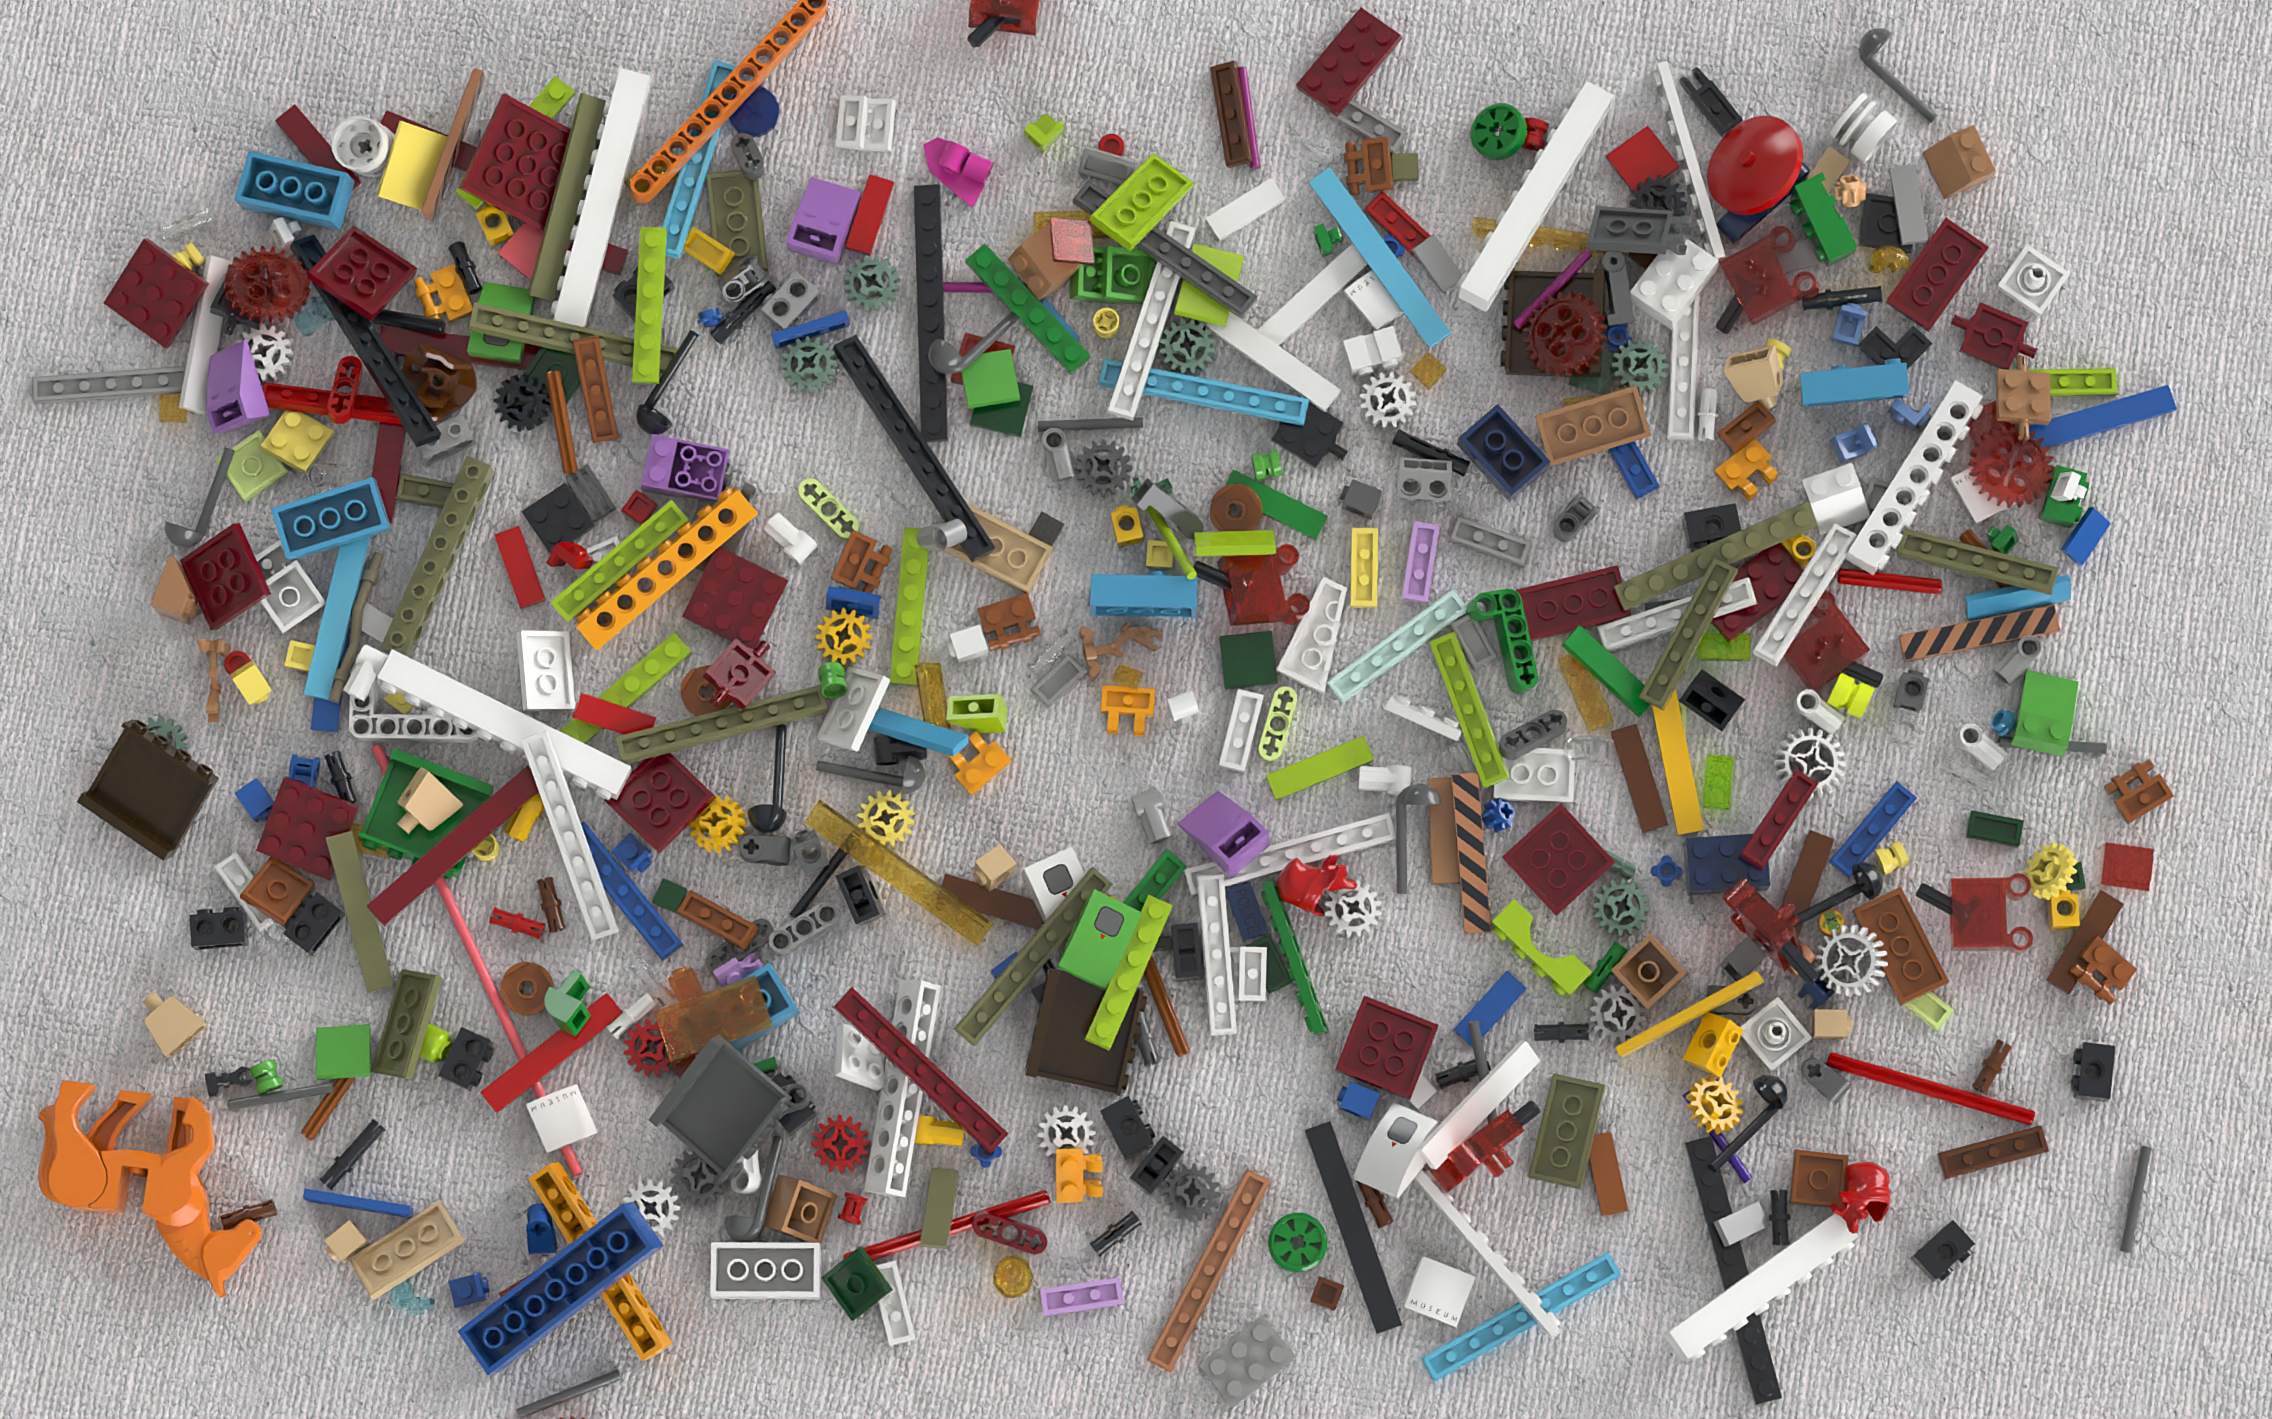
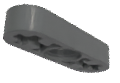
[1499,710,1567,760]
[706,919,774,975]

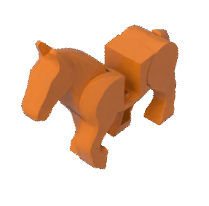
[38,1080,262,1298]

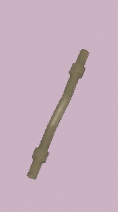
[328,552,384,703]

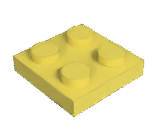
[261,410,334,475]

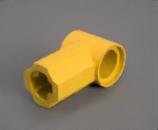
[1780,533,1816,566]
[504,792,545,843]
[914,1115,964,1147]

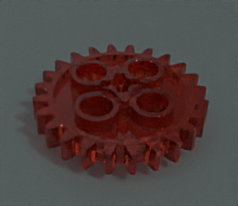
[224,246,310,325]
[1523,291,1607,377]
[1968,424,2055,508]

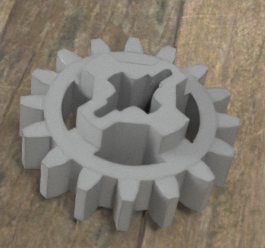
[1587,985,1646,1043]

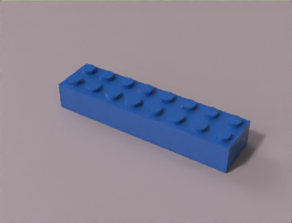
[457,1202,664,1375]

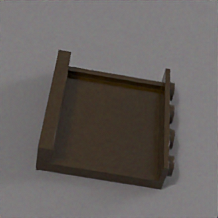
[1500,268,1605,378]
[77,719,219,861]
[1025,968,1147,1096]

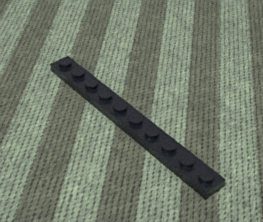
[914,184,948,442]
[290,234,441,447]
[832,335,996,562]
[1684,1136,1782,1405]

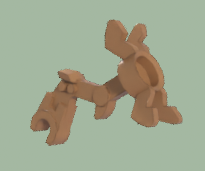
[1079,622,1163,682]
[197,639,231,722]

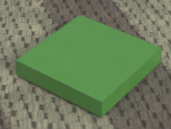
[961,349,1020,409]
[316,1024,371,1080]

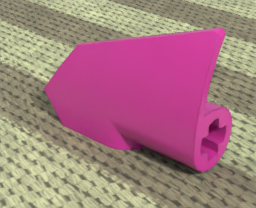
[923,137,994,207]

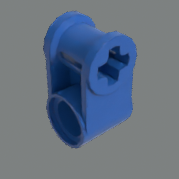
[289,754,320,788]
[526,1203,557,1255]

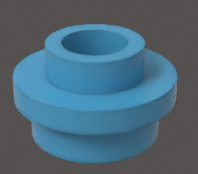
[1991,710,2016,736]

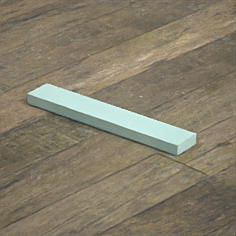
[1326,589,1467,704]

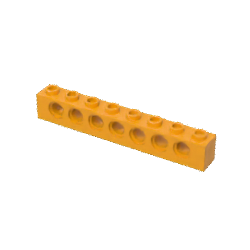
[574,487,758,651]
[528,1162,673,1361]

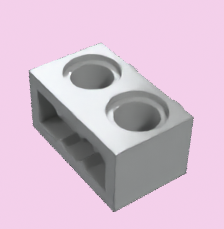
[761,271,821,331]
[419,414,477,465]
[1397,457,1452,503]

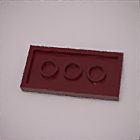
[1296,7,1402,117]
[1885,218,1989,332]
[1711,543,1804,643]
[1515,565,1631,641]

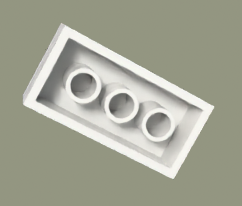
[710,1242,821,1299]

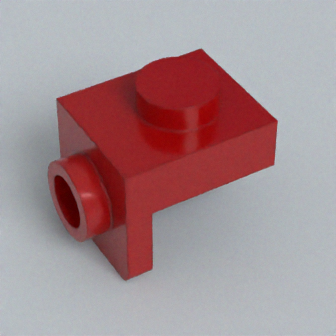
[546,542,594,569]

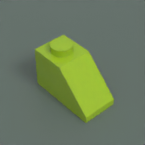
[946,694,1008,734]

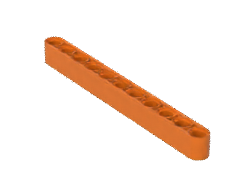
[630,0,827,204]

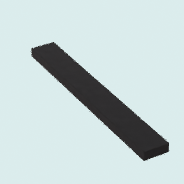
[1305,1121,1402,1334]

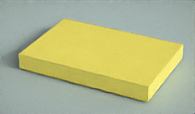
[376,121,448,210]

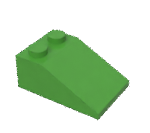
[2011,670,2079,757]

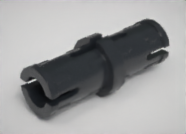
[448,241,483,295]
[324,751,357,804]
[1534,1022,1589,1043]
[1435,1057,1491,1090]
[1769,1190,1790,1245]
[1089,1211,1142,1257]

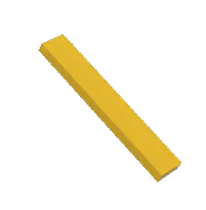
[1646,678,1704,836]
[1616,971,1765,1058]

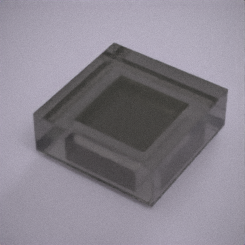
[1029,511,1065,547]

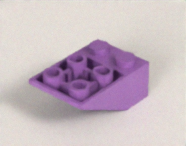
[786,177,861,265]
[206,340,270,434]
[641,434,730,501]
[1178,790,1271,878]

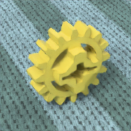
[857,790,915,849]
[2023,842,2077,900]

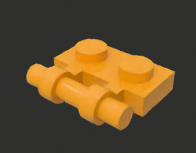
[413,264,473,323]

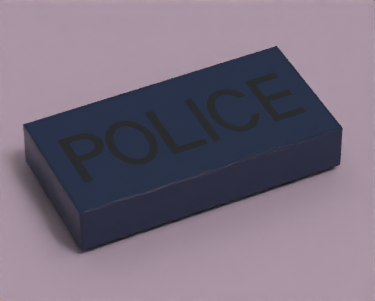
[1225,882,1268,942]

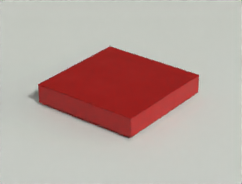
[1606,126,1679,191]

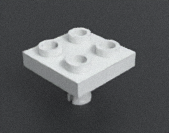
[1996,244,2070,317]
[1740,997,1812,1072]
[833,1023,885,1091]

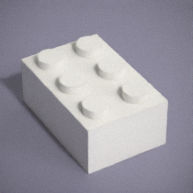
[1630,233,1719,330]

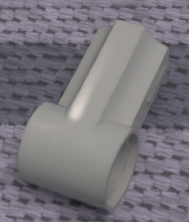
[1042,428,1075,483]
[917,519,967,551]
[1992,635,2042,685]
[1131,787,1171,844]

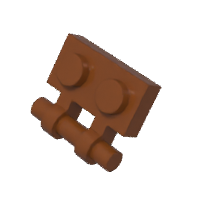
[1343,136,1394,195]
[830,530,893,593]
[977,593,1041,651]
[2104,759,2174,824]
[2070,936,2137,1005]

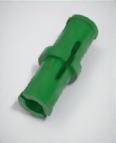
[1583,941,1628,994]

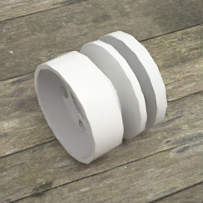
[1829,93,1899,163]
[332,116,395,177]

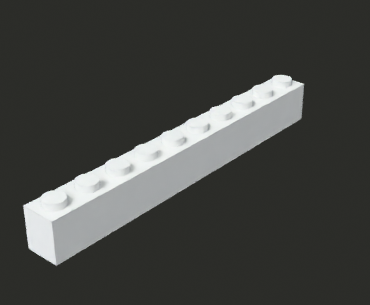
[550,68,651,328]
[1457,81,1614,312]
[377,649,631,800]

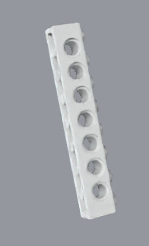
[1846,380,1984,575]
[864,980,941,1197]

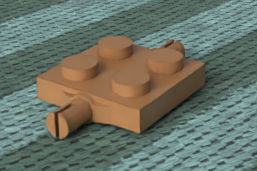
[1995,355,2051,440]

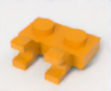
[1714,438,1779,502]
[1101,685,1156,736]
[948,731,1012,796]
[1055,1148,1103,1203]

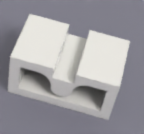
[1342,326,1403,377]

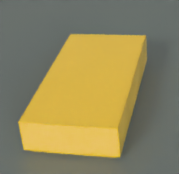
[683,226,735,275]

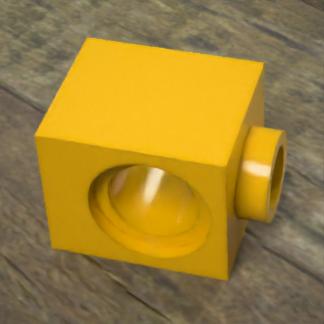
[475,204,514,247]
[1110,505,1144,548]
[2047,890,2080,930]

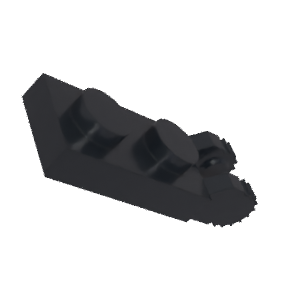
[1679,67,1743,137]

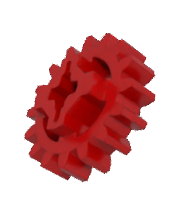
[624,1019,682,1077]
[811,1115,870,1174]

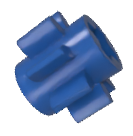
[1481,797,1515,833]

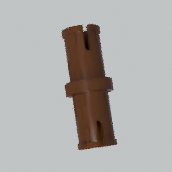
[536,877,566,933]
[1972,1039,2012,1094]
[1355,1180,1394,1229]
[220,1199,277,1230]

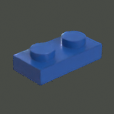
[826,586,881,619]

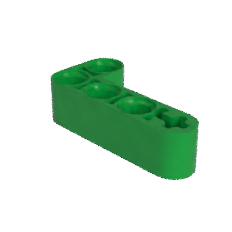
[1467,589,1538,694]

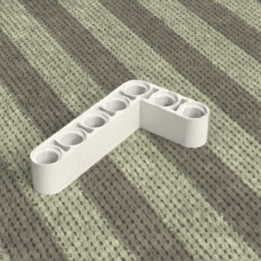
[349,665,480,743]

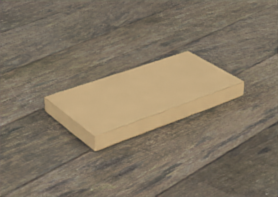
[943,503,1053,595]
[349,1200,465,1300]

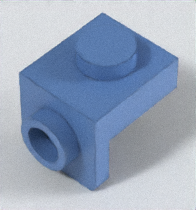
[1831,303,1867,347]
[1888,398,1932,431]
[1830,423,1877,463]

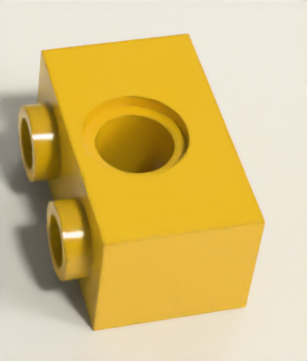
[1682,1012,1744,1077]

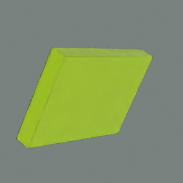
[1175,243,1244,327]
[1194,530,1276,557]

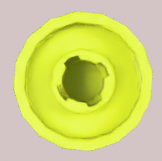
[1826,672,1875,719]

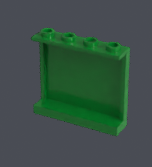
[358,748,494,880]

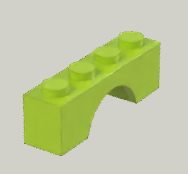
[1491,899,1592,998]

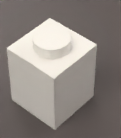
[947,624,989,664]

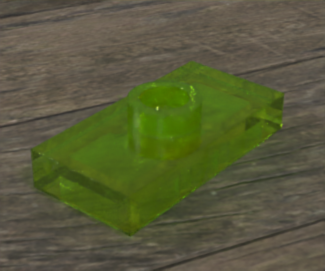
[1697,633,1751,661]
[1702,754,1734,810]

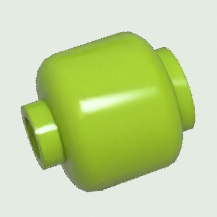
[419,1024,453,1063]

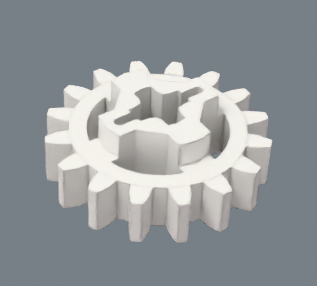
[236,324,293,382]
[1359,372,1417,430]
[1324,880,1382,939]
[1037,1105,1096,1157]
[623,1180,681,1237]

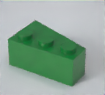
[1789,172,1857,267]

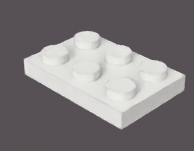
[516,630,575,711]
[816,666,890,752]
[1493,746,1575,804]

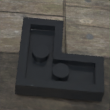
[1857,325,1932,370]

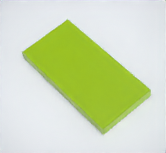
[1089,153,1194,251]

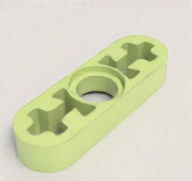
[798,478,859,541]
[1258,686,1297,762]

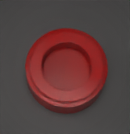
[1098,134,1125,156]
[224,651,251,676]

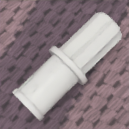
[1697,388,1718,442]
[606,994,656,1040]

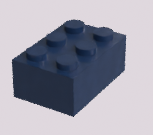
[1457,404,1551,502]
[1683,834,1771,896]

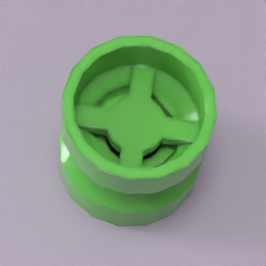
[1251,450,1282,480]
[818,662,847,699]
[249,1060,283,1095]

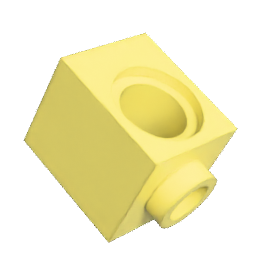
[230,660,272,705]

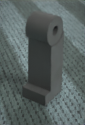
[1599,251,1635,327]
[1131,478,1203,539]

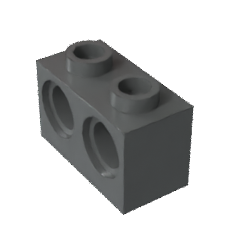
[1720,936,1767,981]

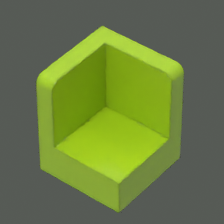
[1024,114,1065,153]

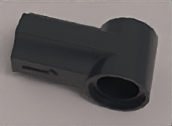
[874,735,927,766]

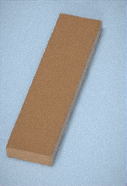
[1428,777,1459,885]

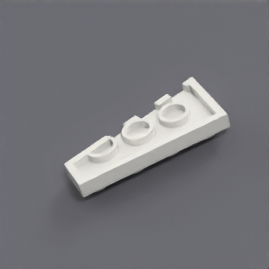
[1276,576,1347,694]

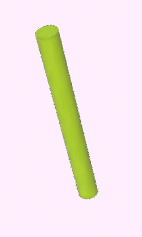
[1147,505,1197,580]

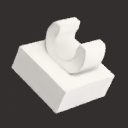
[269,217,302,253]
[2051,471,2087,501]

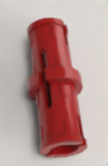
[489,907,546,940]

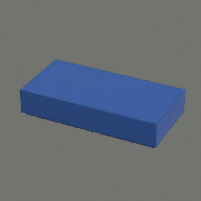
[2060,507,2111,566]

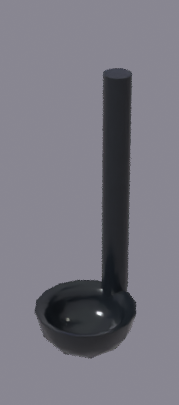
[636,330,699,435]
[747,724,787,833]
[1780,862,1883,931]
[1709,1075,1787,1172]

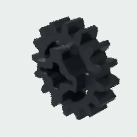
[1629,175,1687,217]
[493,374,551,432]

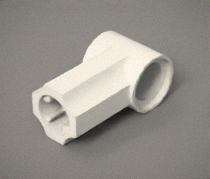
[763,513,818,565]
[343,644,388,701]
[1793,689,1845,735]
[1167,691,1199,725]
[1954,723,2007,772]
[1358,765,1412,796]
[731,1144,764,1196]

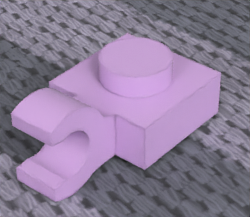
[713,952,763,990]

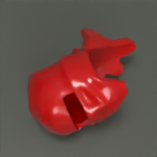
[1277,855,1358,917]
[1829,1161,1891,1234]

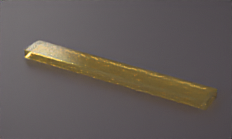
[804,800,994,946]

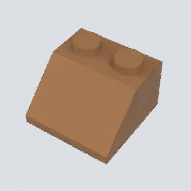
[1922,125,1996,200]
[1008,221,1085,300]
[150,555,199,625]
[1611,934,1690,1009]
[763,1174,837,1244]

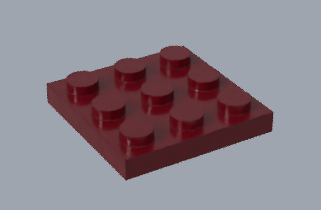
[307,225,417,321]
[104,238,209,348]
[180,523,271,630]
[682,547,788,650]
[604,753,716,854]
[256,776,360,881]
[1502,803,1615,916]
[1335,996,1439,1100]

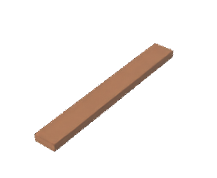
[1147,1169,1271,1373]

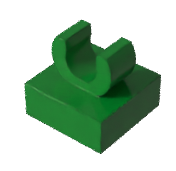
[1313,223,1342,257]
[1986,525,2019,555]

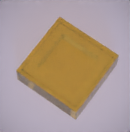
[1410,352,1447,390]
[159,394,187,423]
[1112,664,1144,690]

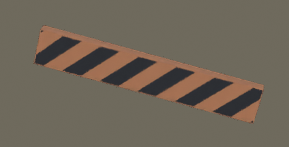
[421,68,486,222]
[1898,605,2060,662]
[1450,772,1491,934]

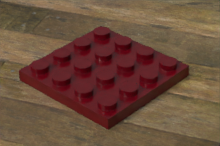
[459,94,571,233]

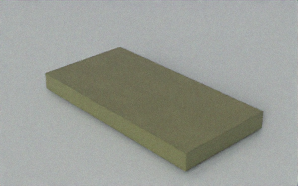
[706,168,768,277]
[371,969,442,1081]
[1528,1073,1606,1190]

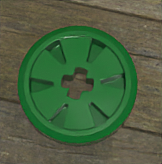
[1470,103,1527,160]
[1268,1213,1328,1273]

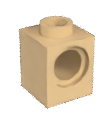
[973,844,1017,892]
[1812,1009,1852,1040]
[324,1220,370,1263]

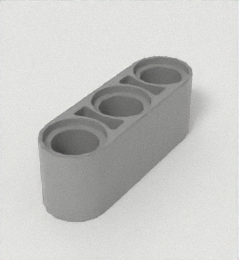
[769,902,840,956]

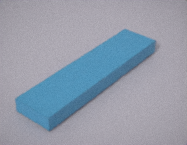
[1965,574,2071,621]
[868,708,969,757]

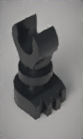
[205,1067,252,1098]

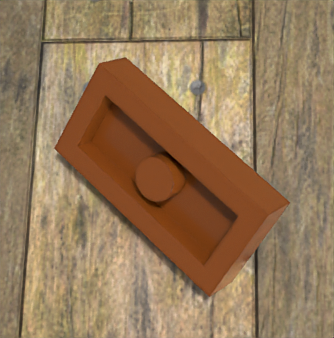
[1717,401,1776,454]

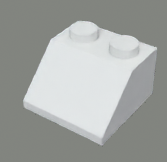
[1802,463,1870,536]

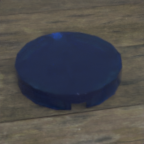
[729,86,780,137]

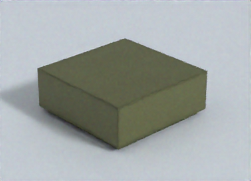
[1392,153,1419,181]

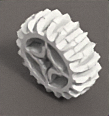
[1774,728,1846,800]
[1815,925,1888,997]

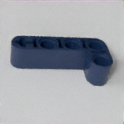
[1716,162,1811,244]

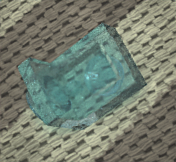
[291,296,335,337]
[391,1282,435,1315]

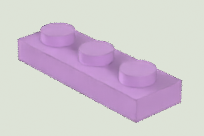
[1401,521,1440,604]
[1040,1277,1124,1317]

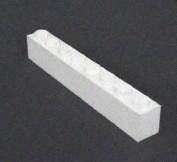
[1663,1213,1859,1362]

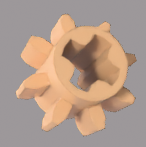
[1834,175,1866,207]

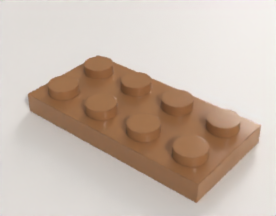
[1535,385,1651,466]

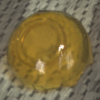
[1868,245,1911,273]
[992,1255,1034,1299]

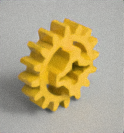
[815,608,873,667]
[689,795,748,854]
[1686,1075,1743,1134]

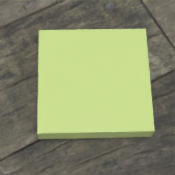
[215,430,289,503]

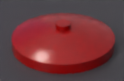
[1707,116,1803,215]

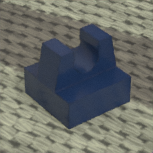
[1798,976,1835,1010]

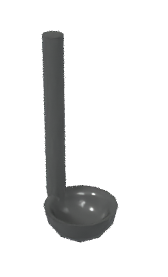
[1859,28,1937,123]
[928,312,1018,374]
[164,447,235,548]
[816,755,925,794]
[1396,783,1441,894]
[725,1136,784,1242]

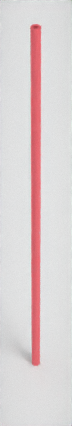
[371,744,583,1177]

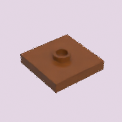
[240,857,315,927]
[1789,1149,1849,1208]

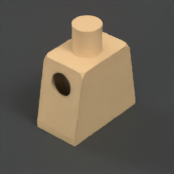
[1723,345,1783,409]
[397,767,463,834]
[143,992,208,1059]

